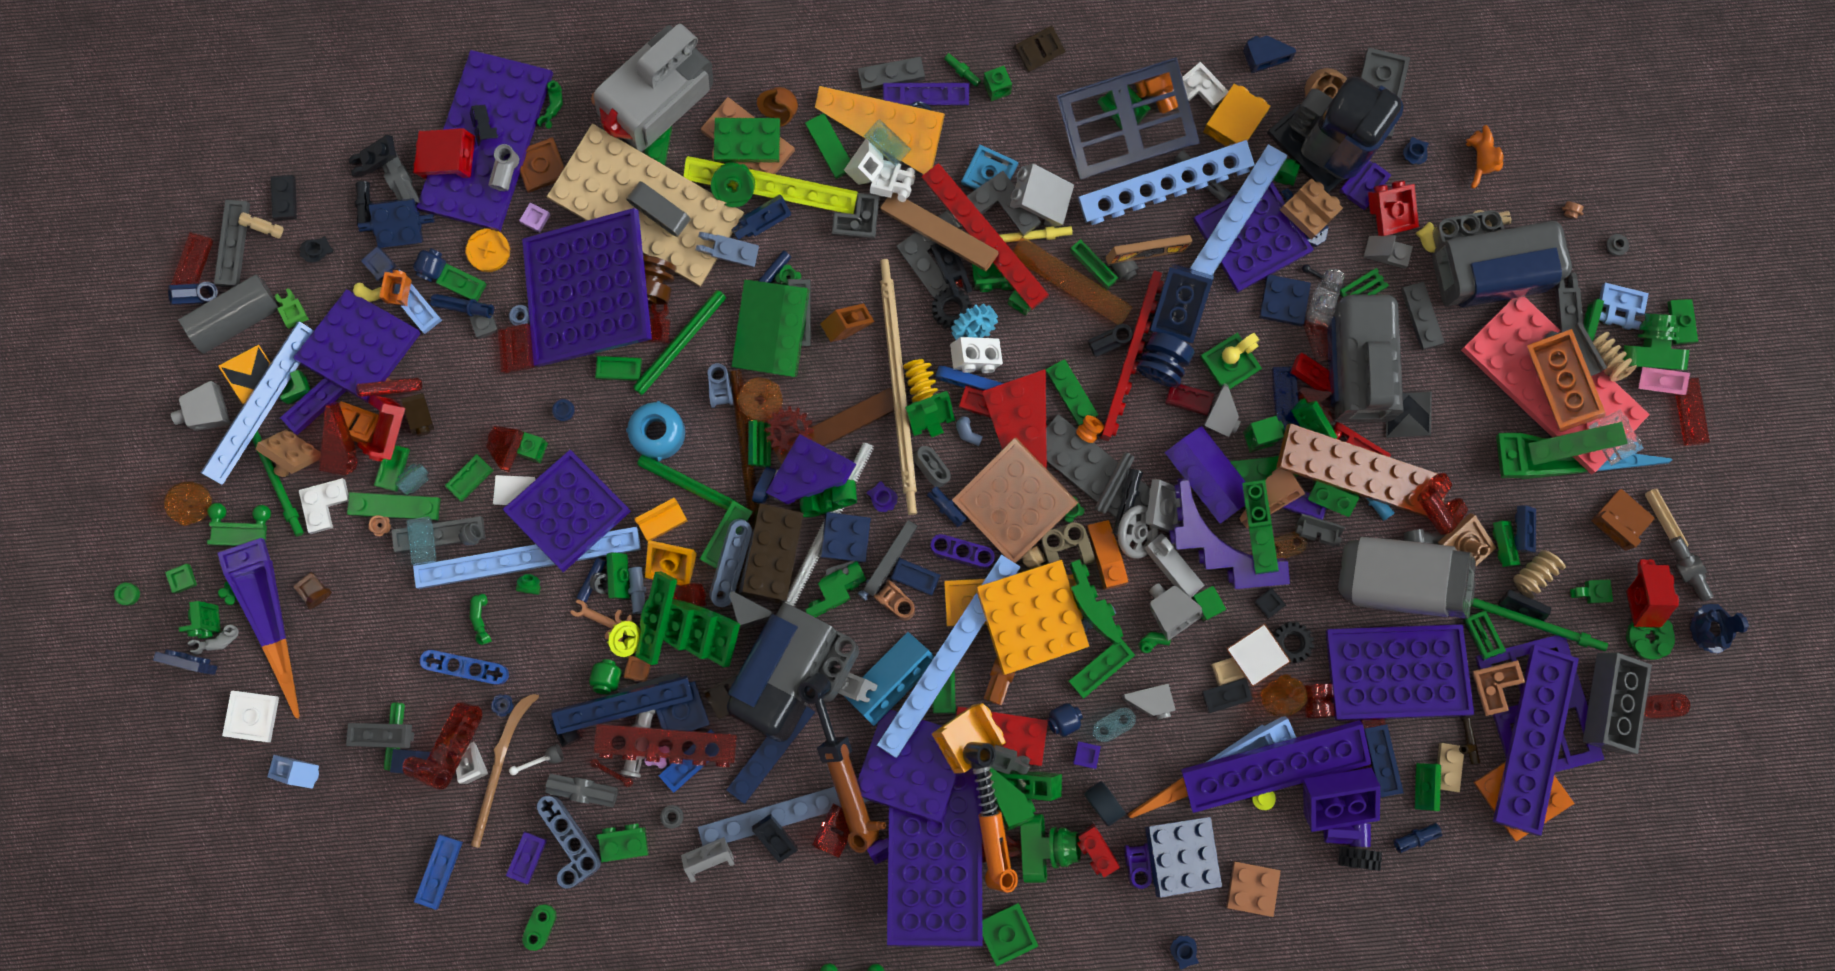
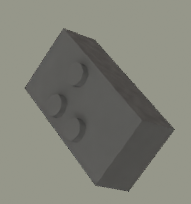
[1583,653,1652,754]

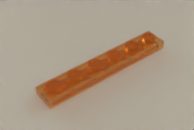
[1013,237,1133,325]

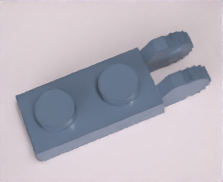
[695,232,759,267]

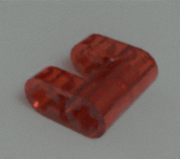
[1417,473,1468,535]

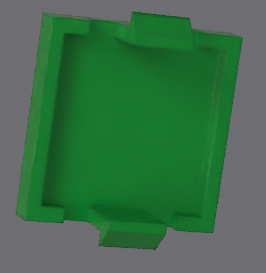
[905,391,955,438]

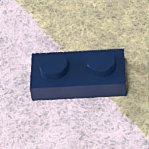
[1515,505,1536,553]

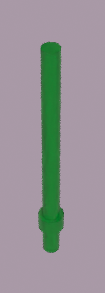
[252,430,304,537]
[1471,598,1608,652]

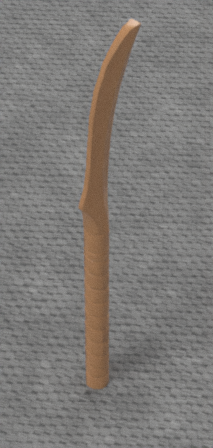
[471,694,539,848]

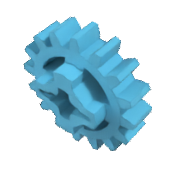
[951,304,998,340]

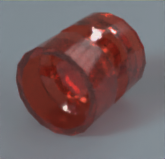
[1303,684,1335,718]

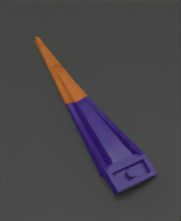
[217,538,300,718]

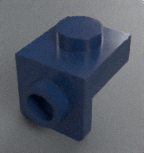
[361,246,397,281]

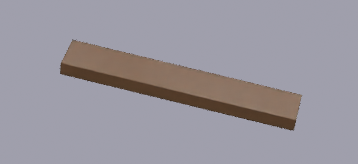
[880,192,999,271]

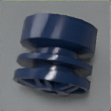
[1136,332,1195,387]

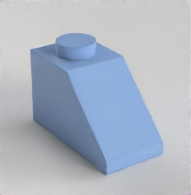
[267,755,319,789]

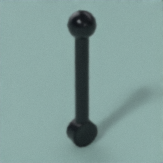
[1302,264,1344,291]

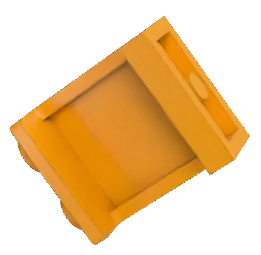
[1203,84,1271,147]
[932,703,1006,774]

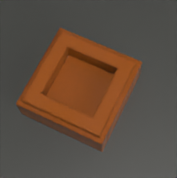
[623,656,651,682]

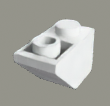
[844,137,884,185]

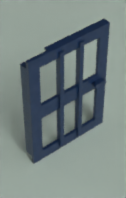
[1057,57,1200,180]

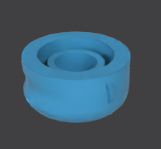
[626,401,685,461]

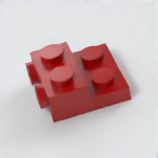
[1368,180,1419,236]
[1077,824,1120,877]

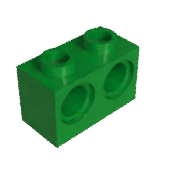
[1243,416,1285,453]

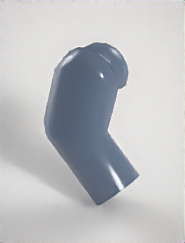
[956,416,983,446]

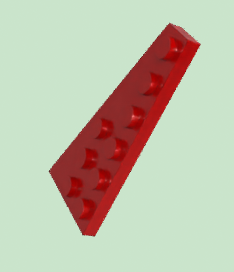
[982,369,1047,469]

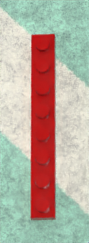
[922,163,1049,310]
[1100,270,1164,441]

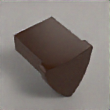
[293,572,332,609]

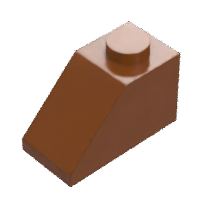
[820,303,874,342]

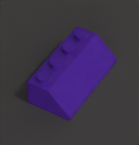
[1165,426,1245,524]

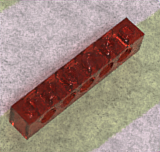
[594,724,737,768]

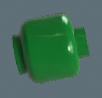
[589,659,621,695]

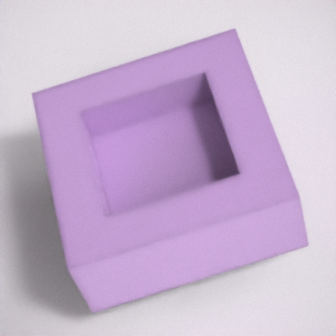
[519,203,550,233]

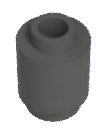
[1111,260,1139,281]

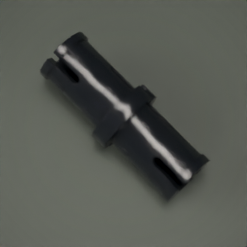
[354,181,372,226]

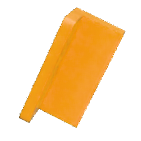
[634,498,688,542]

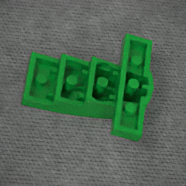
[635,571,740,667]

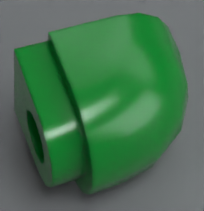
[1273,159,1300,186]

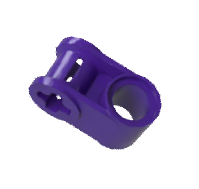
[1124,843,1152,889]

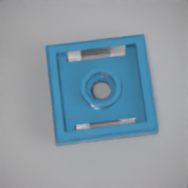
[961,144,1019,190]

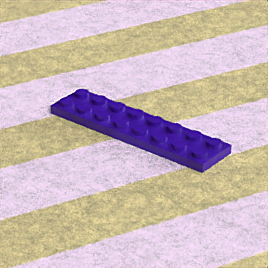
[1493,645,1579,836]
[1181,720,1371,813]

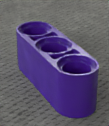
[930,534,994,570]

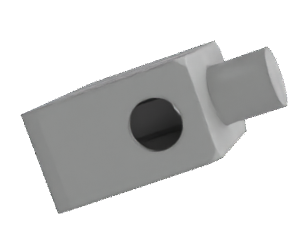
[171,381,231,431]
[1149,584,1203,641]

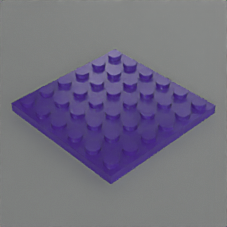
[522,208,652,367]

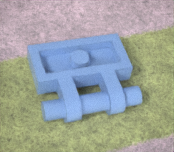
[1599,283,1649,330]

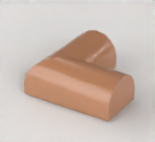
[1472,660,1525,716]

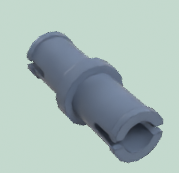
[628,567,646,614]

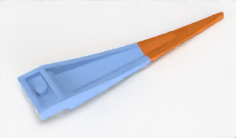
[1128,715,1296,818]

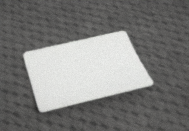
[493,475,535,505]

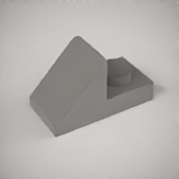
[1363,235,1413,269]

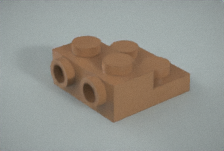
[1280,178,1343,240]

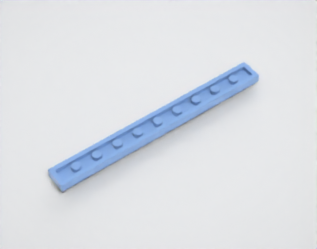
[413,527,641,589]
[877,555,1020,759]

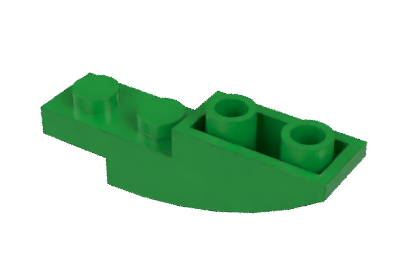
[1242,480,1279,575]
[1069,559,1123,645]

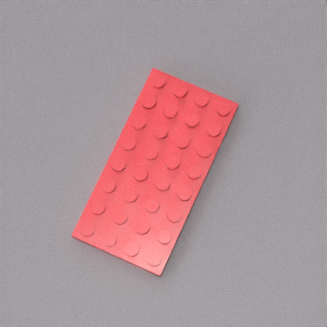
[1461,296,1650,475]

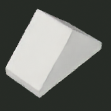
[453,742,488,784]

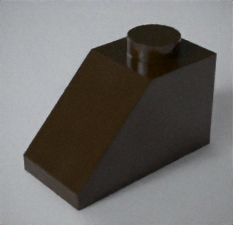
[401,393,434,436]

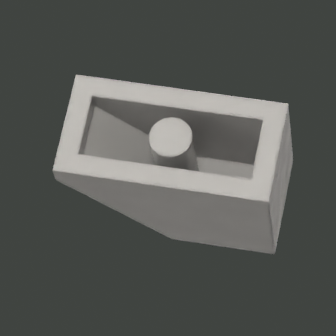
[1204,383,1241,437]
[1122,684,1175,720]

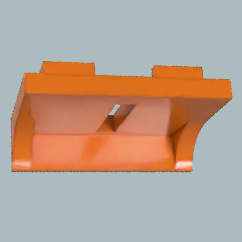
[326,401,379,443]

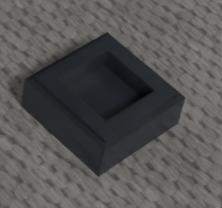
[1254,588,1286,620]

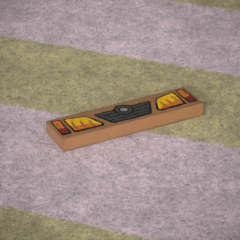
[1106,235,1193,264]

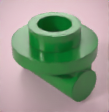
[516,574,541,595]

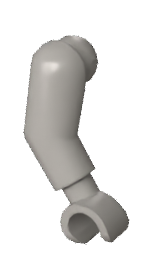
[188,624,239,655]

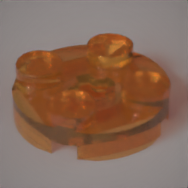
[737,378,783,422]

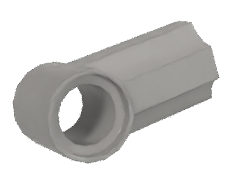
[488,144,519,192]

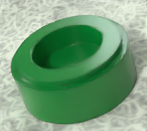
[114,583,140,606]

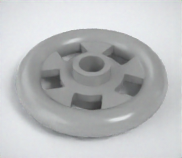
[1118,505,1158,559]

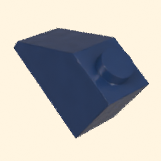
[1243,36,1296,73]

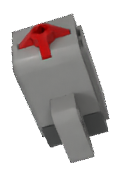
[593,24,714,152]

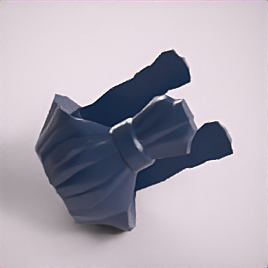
[1689,604,1749,654]

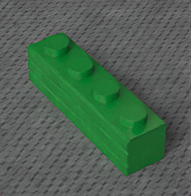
[1070,239,1118,290]

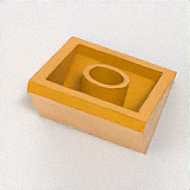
[645,540,697,587]

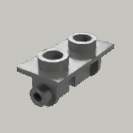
[1294,514,1345,547]

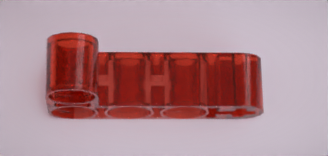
[402,702,482,790]

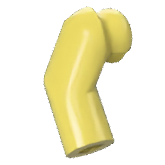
[353,283,381,303]

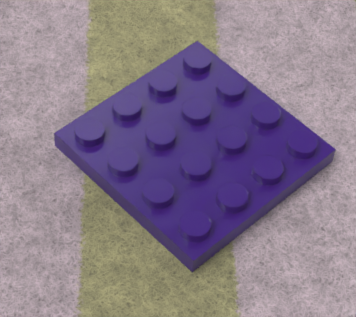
[1193,182,1314,293]
[293,289,421,403]
[503,450,631,572]
[857,710,958,824]

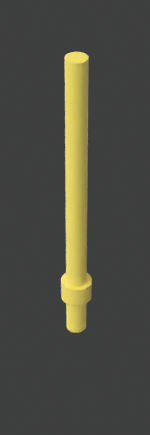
[999,226,1072,243]

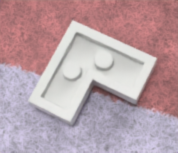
[1173,62,1229,109]
[299,478,349,534]

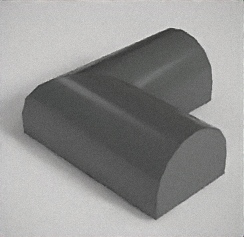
[832,193,879,239]

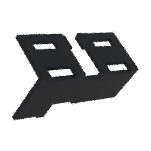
[469,105,498,146]

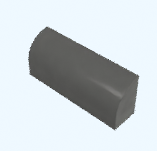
[178,274,279,354]

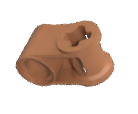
[874,580,915,621]

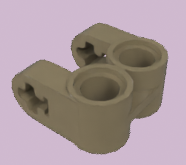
[1041,522,1095,565]

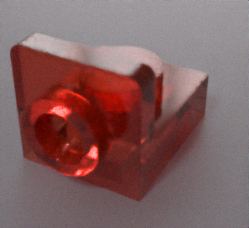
[673,583,706,607]

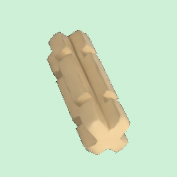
[238,212,284,238]

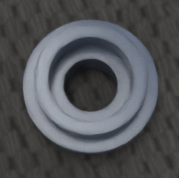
[509,305,530,327]

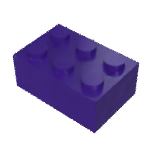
[1303,768,1381,832]

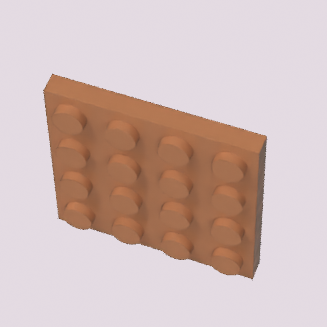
[952,438,1078,563]

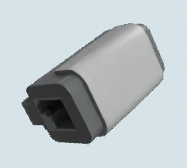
[1338,537,1476,619]

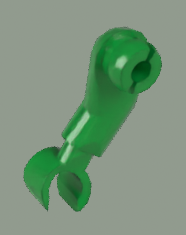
[537,80,563,129]
[469,594,492,645]

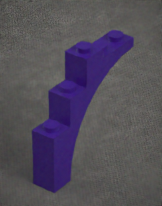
[1169,478,1290,589]

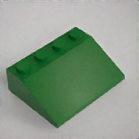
[732,280,810,377]

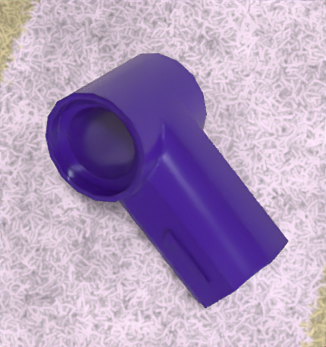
[1323,823,1371,847]

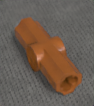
[983,657,1016,706]

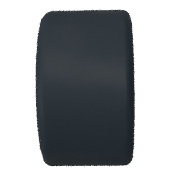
[1084,781,1126,827]

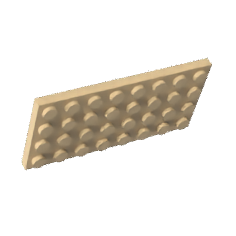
[547,123,744,287]

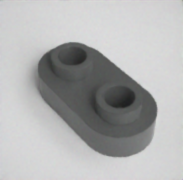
[913,446,951,487]

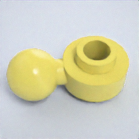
[1222,333,1260,364]

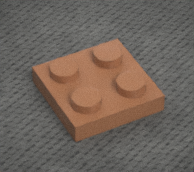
[1226,861,1281,917]

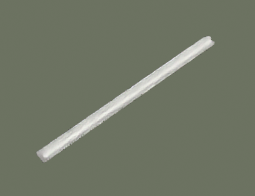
[785,443,874,606]

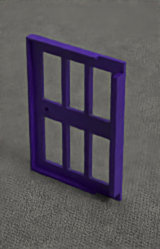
[1475,635,1605,772]

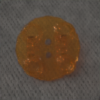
[164,482,212,526]
[1260,674,1307,717]

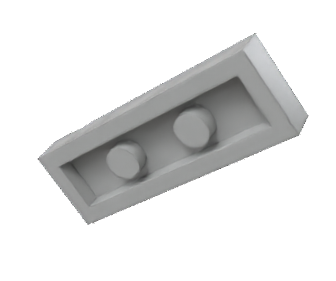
[1144,533,1205,598]

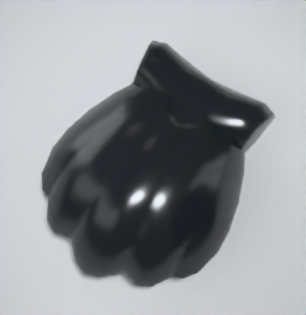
[299,236,333,263]

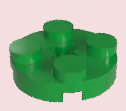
[711,163,755,207]
[1626,620,1675,660]

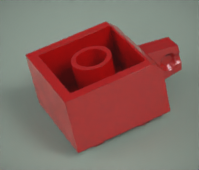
[1626,559,1679,627]

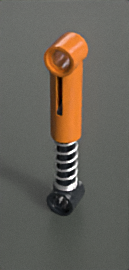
[963,742,1018,893]

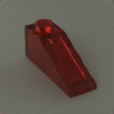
[319,402,358,476]

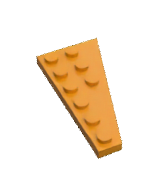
[815,86,945,175]

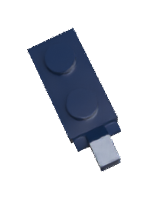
[732,195,791,240]

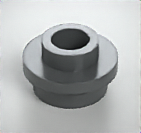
[1606,234,1629,256]
[660,805,684,829]

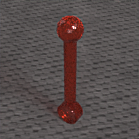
[590,759,633,787]

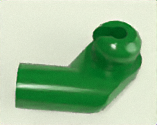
[1139,632,1171,653]

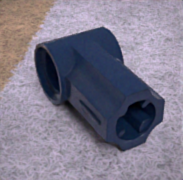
[168,282,218,305]

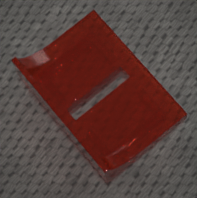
[812,803,850,858]

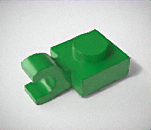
[1570,579,1613,604]

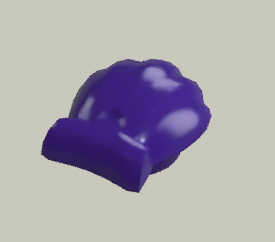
[867,481,898,512]

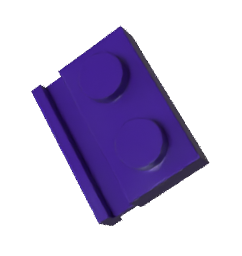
[1339,161,1391,210]

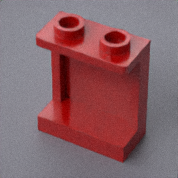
[413,128,476,180]
[357,394,405,461]

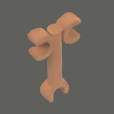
[570,600,633,642]

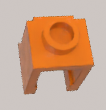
[379,270,412,306]

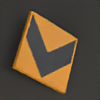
[218,345,271,404]

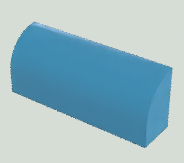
[844,632,934,726]

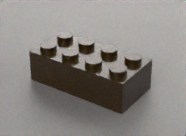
[738,503,803,604]

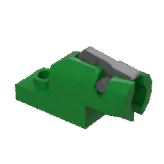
[806,561,866,618]

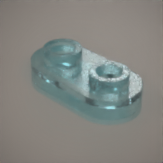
[1092,708,1136,742]

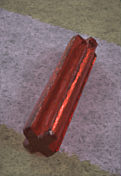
[356,378,422,397]

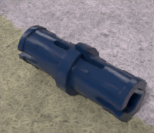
[927,487,967,528]
[1393,823,1442,854]

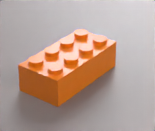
[1527,329,1605,432]

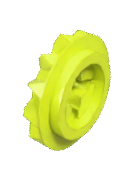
[607,621,641,657]

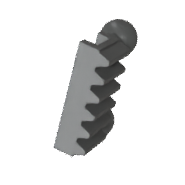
[1543,322,1607,376]

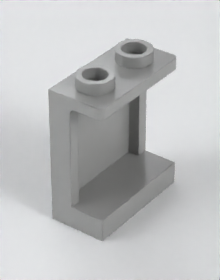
[1010,164,1074,227]

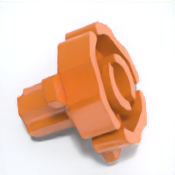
[1134,72,1182,113]

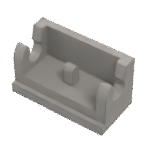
[831,666,878,702]
[681,837,735,883]

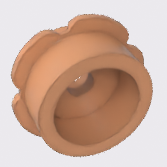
[1562,201,1584,219]
[369,515,391,536]

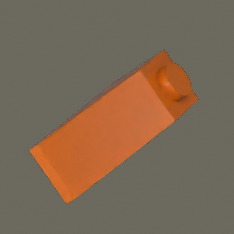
[1087,520,1128,590]

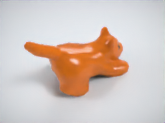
[1466,125,1504,189]

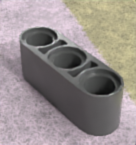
[626,181,691,237]

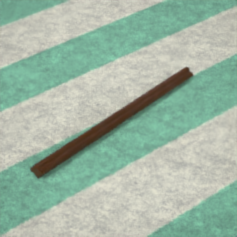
[730,369,758,526]

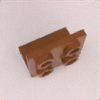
[1591,489,1654,551]

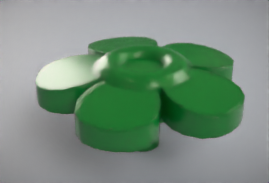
[218,581,238,605]

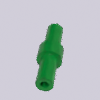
[944,53,981,87]

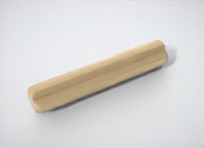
[1645,489,1688,547]

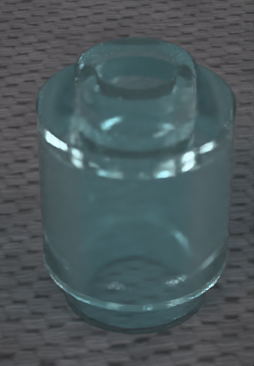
[395,463,429,496]

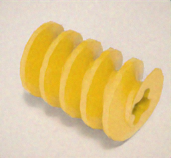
[903,359,938,403]

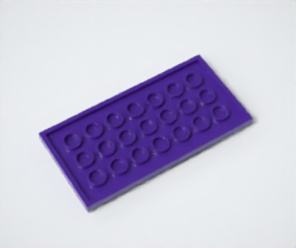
[416,50,553,232]
[887,765,983,947]

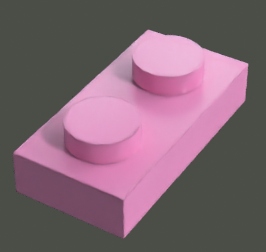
[1638,367,1690,395]

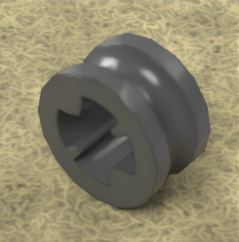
[590,572,608,594]

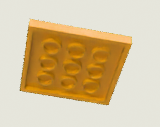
[975,560,1090,675]

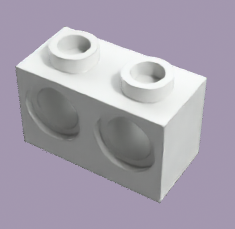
[950,337,1003,373]

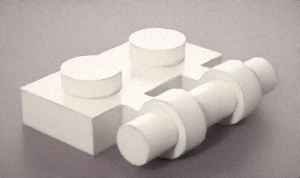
[870,160,915,202]

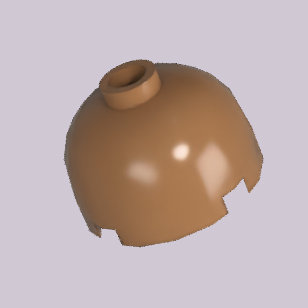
[1304,68,1347,99]

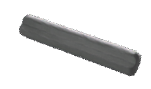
[1095,452,1134,514]

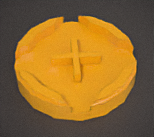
[465,229,510,272]

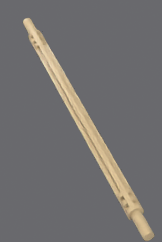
[880,259,917,515]

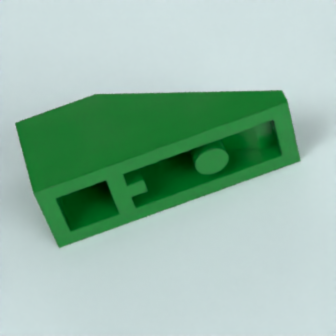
[989,766,1036,831]
[997,771,1062,801]

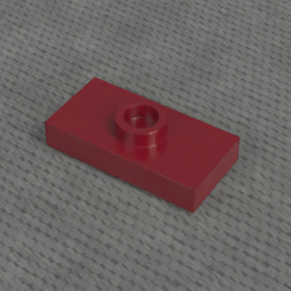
[1165,384,1215,416]

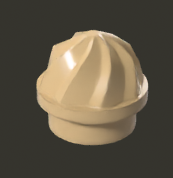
[1023,546,1046,568]

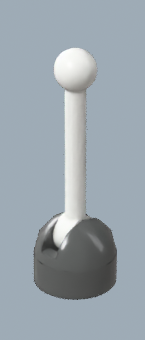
[509,744,564,775]

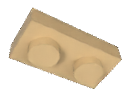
[1437,743,1464,792]

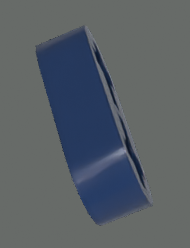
[752,466,776,504]

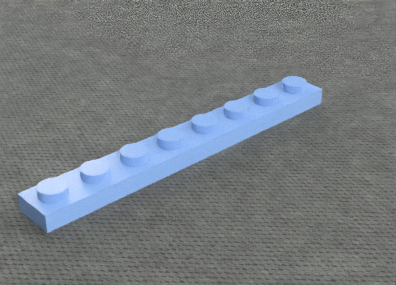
[1190,144,1287,275]
[201,322,314,485]

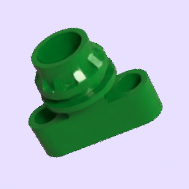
[1623,313,1690,370]
[799,480,857,517]
[1020,814,1081,883]

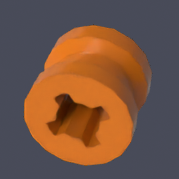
[1076,415,1104,443]

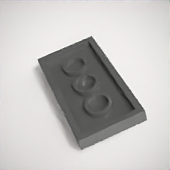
[1360,47,1410,140]

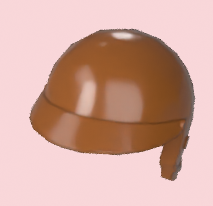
[757,87,798,127]

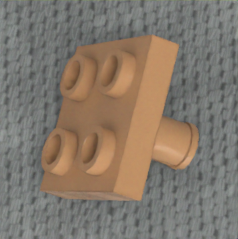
[255,429,322,477]
[1438,513,1496,566]

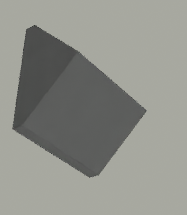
[729,591,774,630]

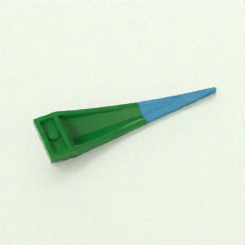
[1496,433,1672,479]

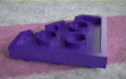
[766,434,856,504]

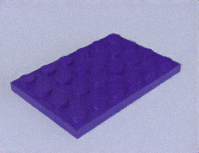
[1325,624,1474,721]

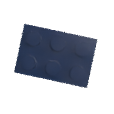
[1150,263,1214,343]

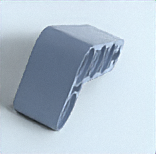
[537,796,601,889]

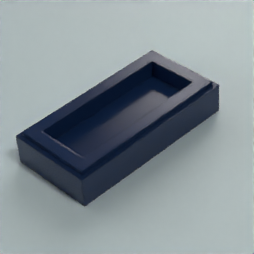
[890,558,941,596]

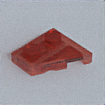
[486,426,524,473]

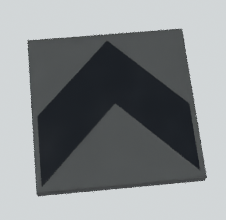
[1386,391,1432,438]

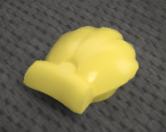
[1415,222,1436,253]

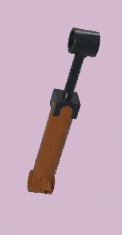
[798,673,886,853]

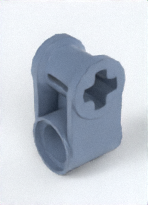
[707,363,734,408]

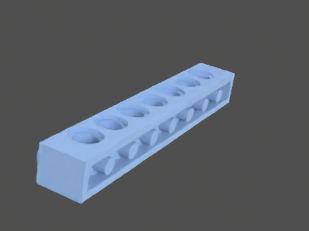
[1078,140,1255,225]

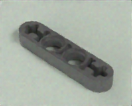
[864,520,918,597]

